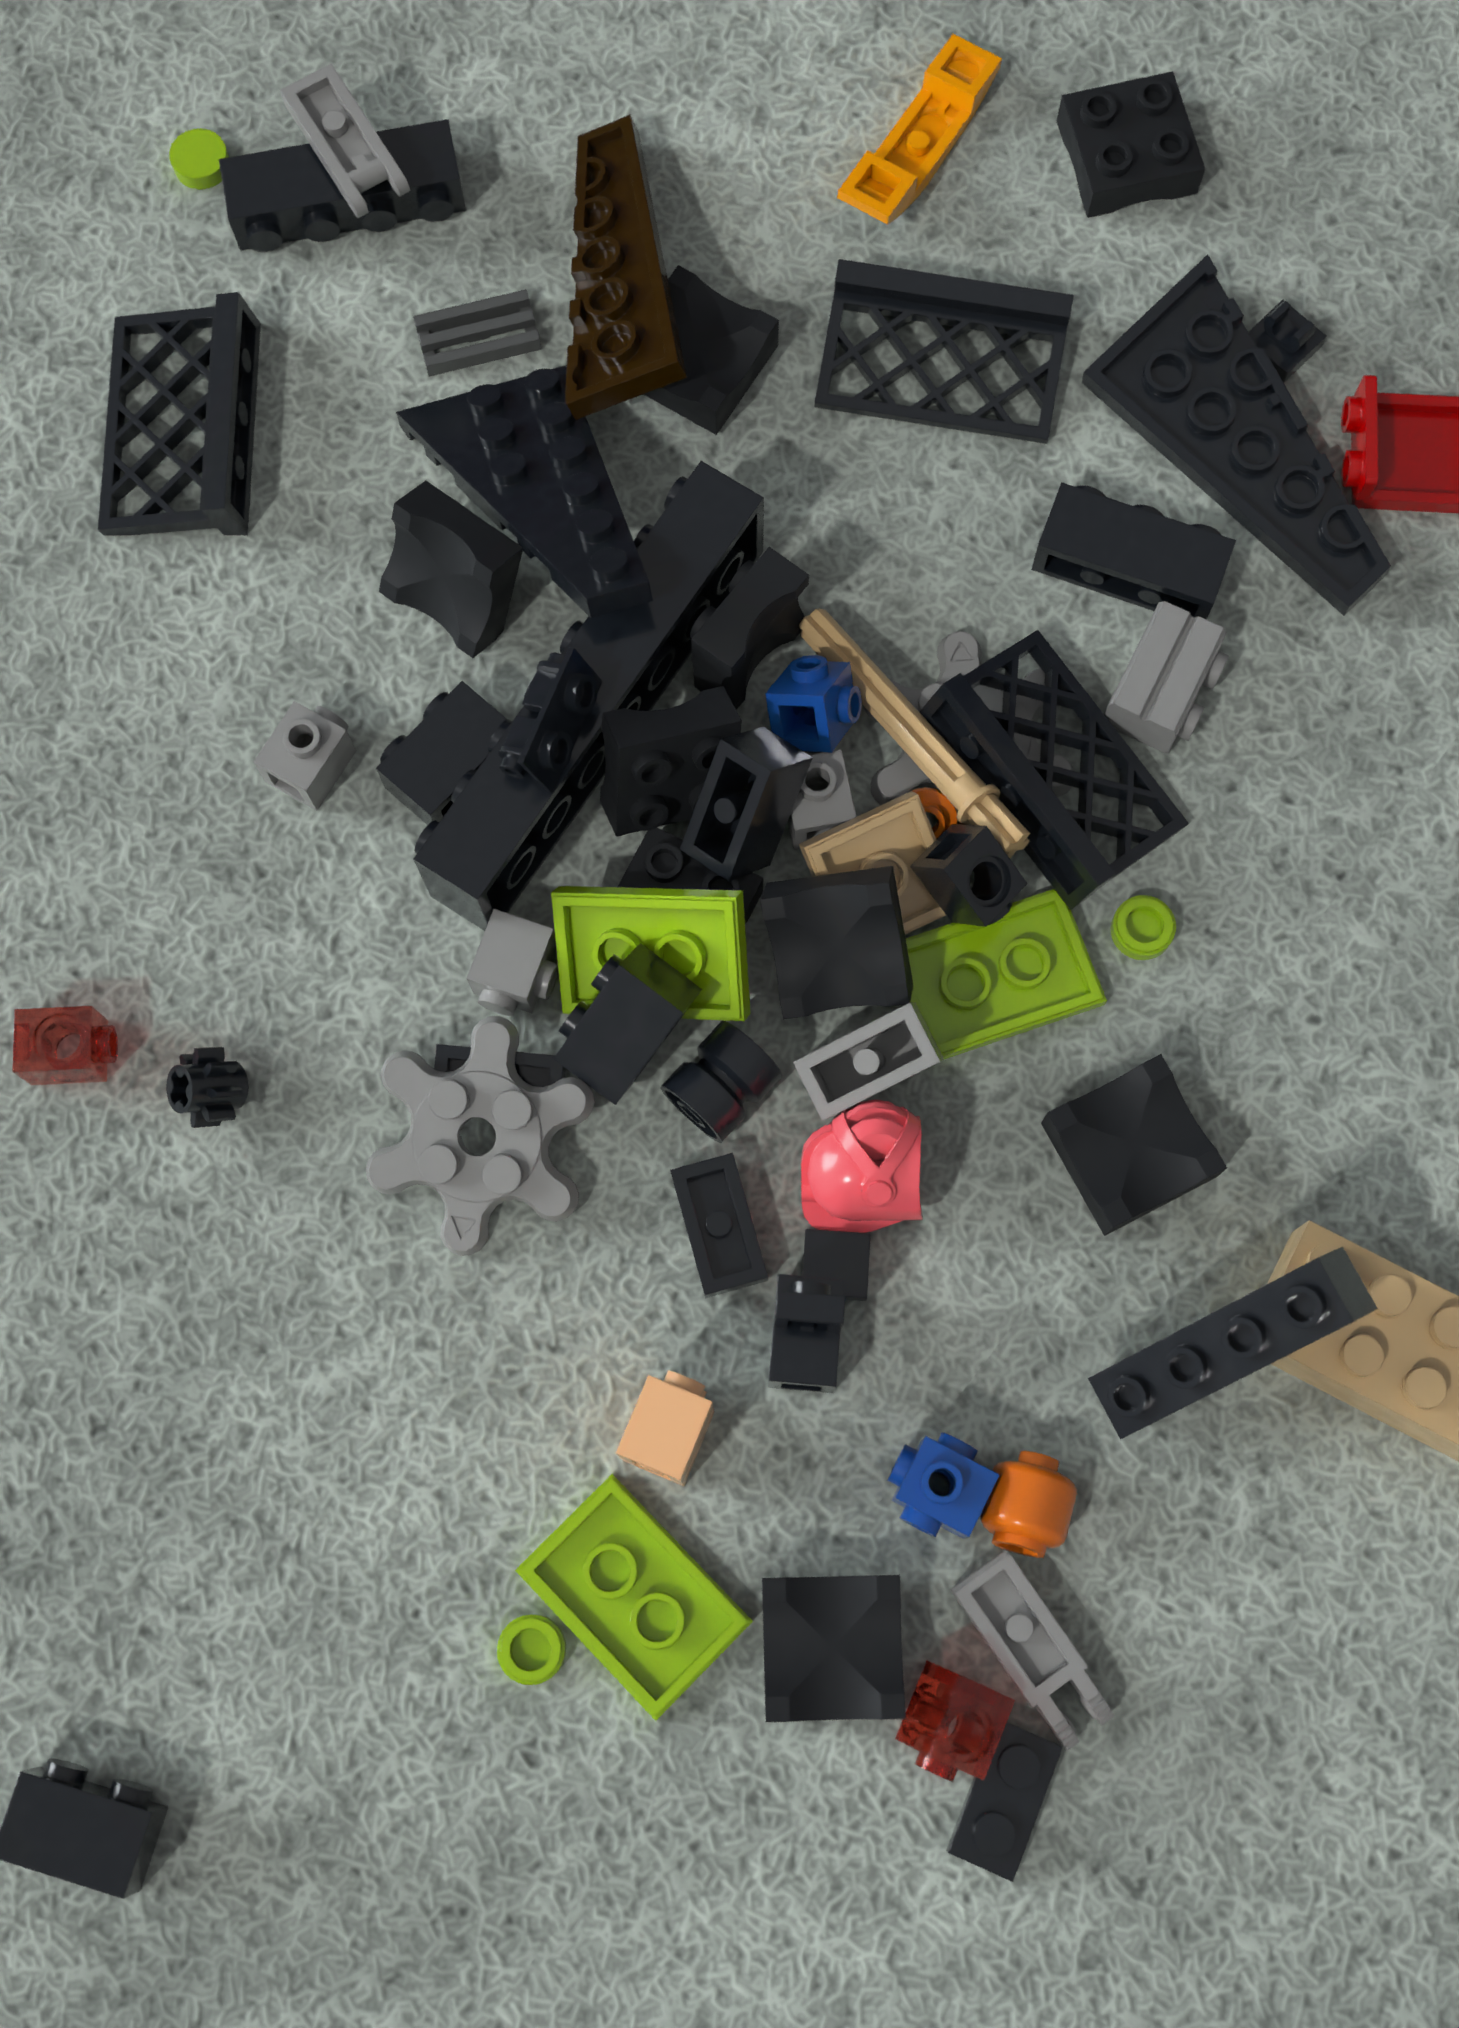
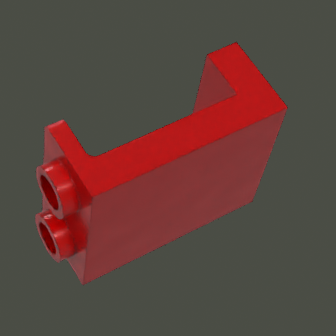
[1341,375,1459,514]

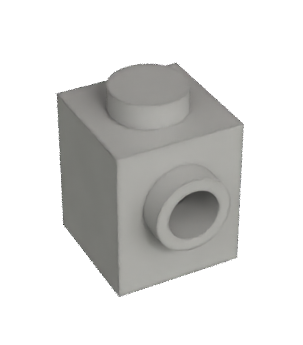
[254,701,356,811]
[788,749,856,850]
[466,909,559,1016]

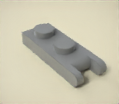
[280,63,410,218]

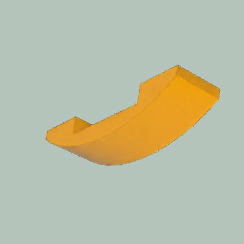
[837,34,1002,225]

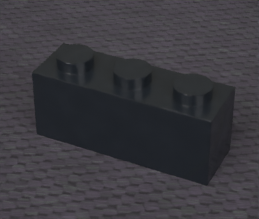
[1031,482,1236,620]

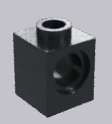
[910,824,1028,927]

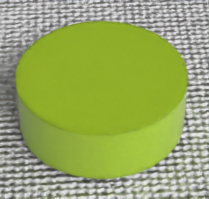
[169,128,229,190]
[1110,895,1176,960]
[497,1614,566,1685]

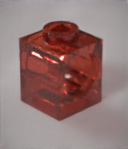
[12,1006,118,1085]
[895,1660,1015,1782]

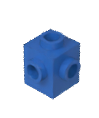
[765,655,862,753]
[887,1432,999,1539]

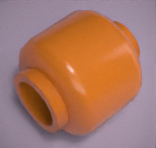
[981,1451,1077,1558]

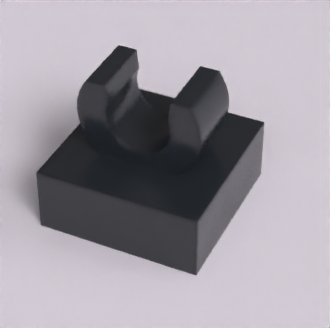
[1249,299,1327,383]

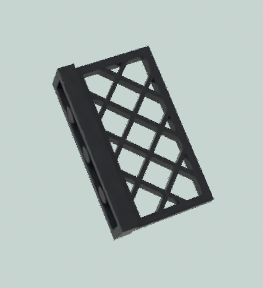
[814,259,1074,444]
[98,292,261,536]
[920,630,1189,910]

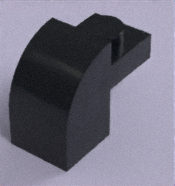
[768,1274,846,1393]

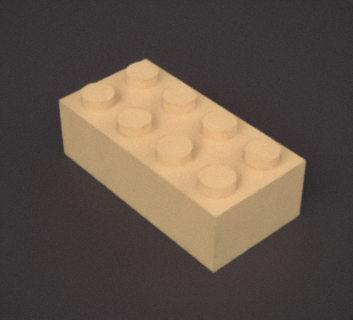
[1267,1220,1459,1462]

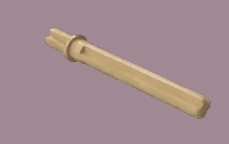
[799,608,1030,859]

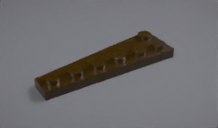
[565,115,687,420]

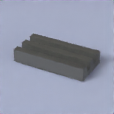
[413,289,542,377]

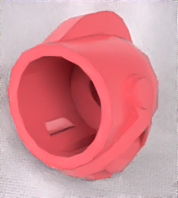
[801,1099,923,1233]

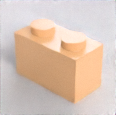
[616,1370,715,1486]

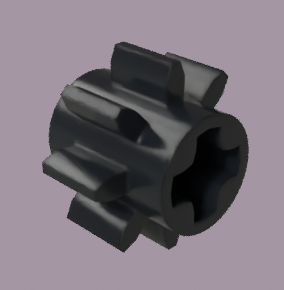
[166,1047,249,1128]

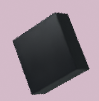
[802,1229,871,1301]

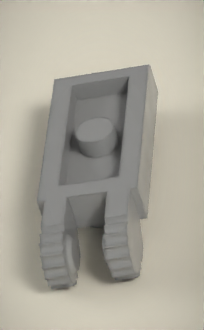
[950,1550,1114,1751]

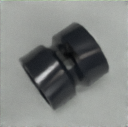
[660,1020,783,1143]

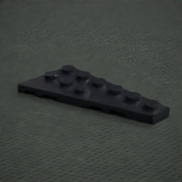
[1082,254,1391,616]
[396,365,653,618]

